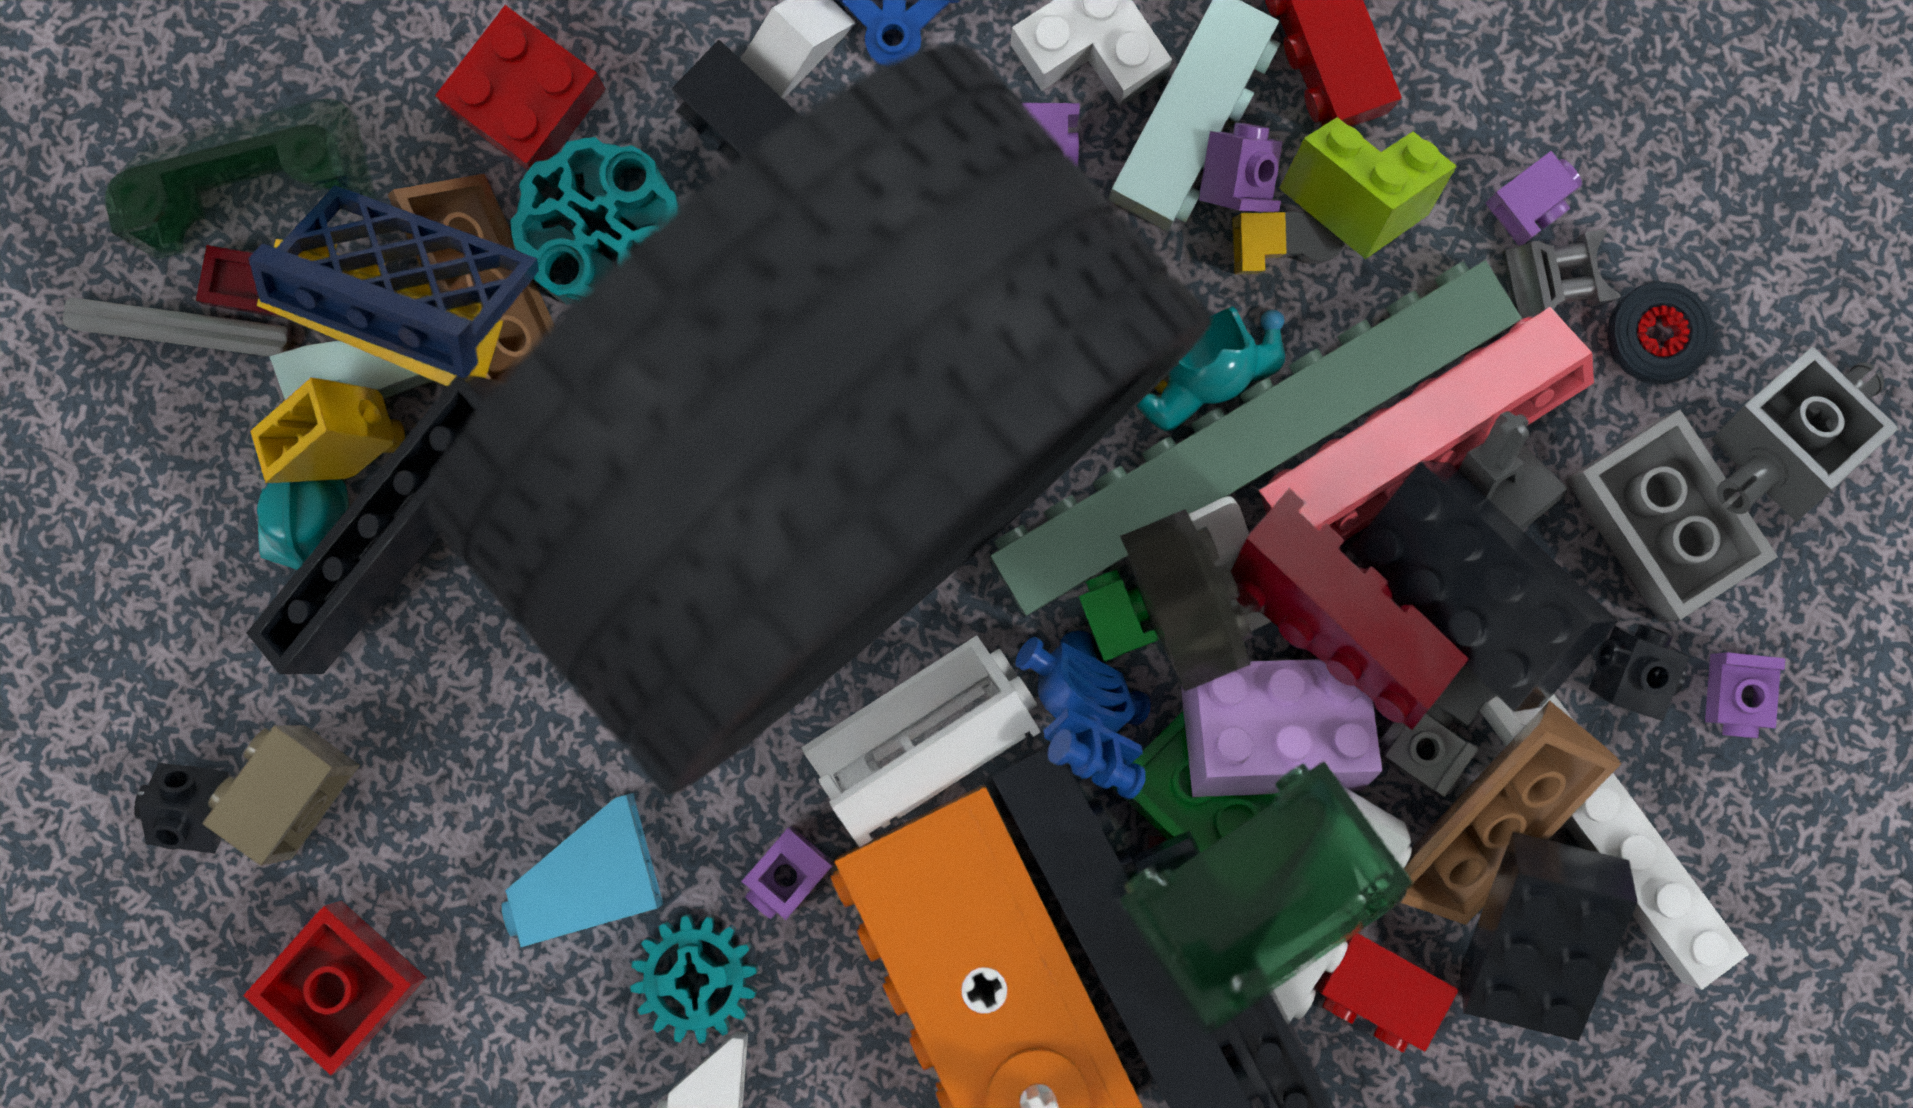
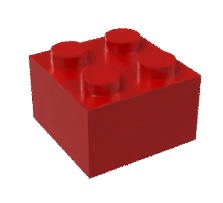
[435,5,606,171]
[243,900,427,1075]

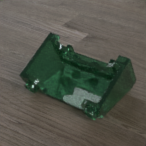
[105,98,377,260]
[1120,761,1413,1035]

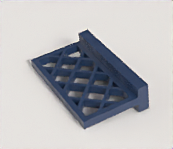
[248,185,539,379]

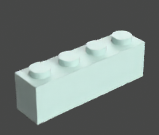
[1109,0,1281,231]

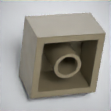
[203,725,360,866]

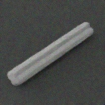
[63,297,292,356]

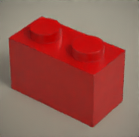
[1314,930,1459,1053]

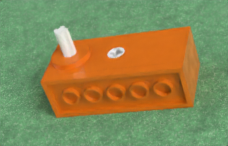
[830,784,1143,1108]

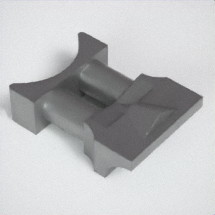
[1502,229,1621,319]

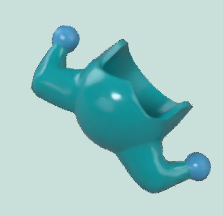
[1136,306,1286,431]

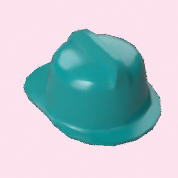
[256,479,350,570]

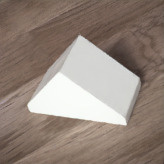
[741,0,856,99]

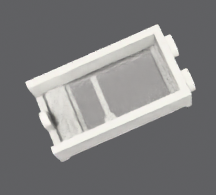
[801,636,1040,848]

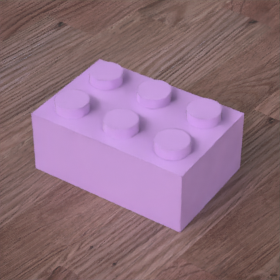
[1181,659,1382,797]

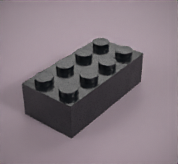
[1349,461,1618,712]

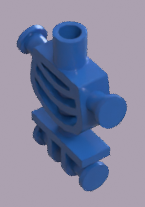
[1015,631,1151,799]

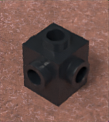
[1589,623,1690,721]
[134,762,229,854]

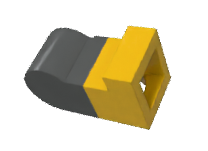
[1232,211,1345,275]

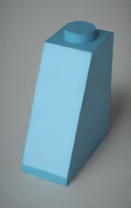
[501,793,663,947]

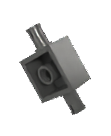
[1711,346,1899,522]

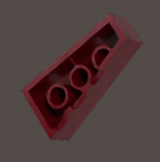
[1224,488,1468,730]

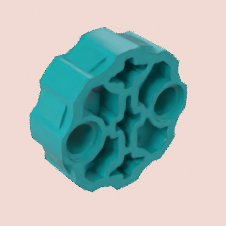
[510,137,681,305]

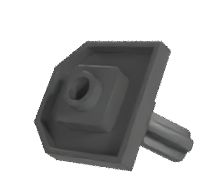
[1458,411,1568,531]

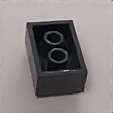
[1460,832,1638,1041]

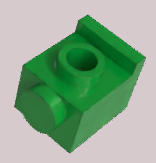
[1079,570,1159,661]

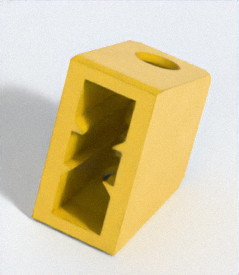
[250,378,405,483]

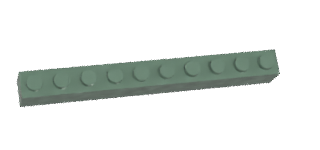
[990,260,1522,618]

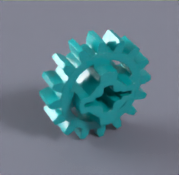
[630,914,759,1044]

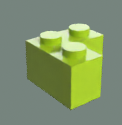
[1279,117,1457,259]

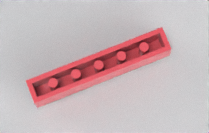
[1259,307,1594,540]

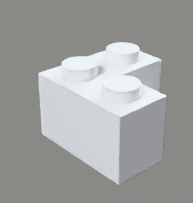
[1011,0,1172,107]

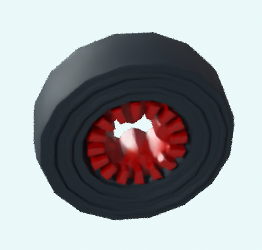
[1607,281,1714,385]

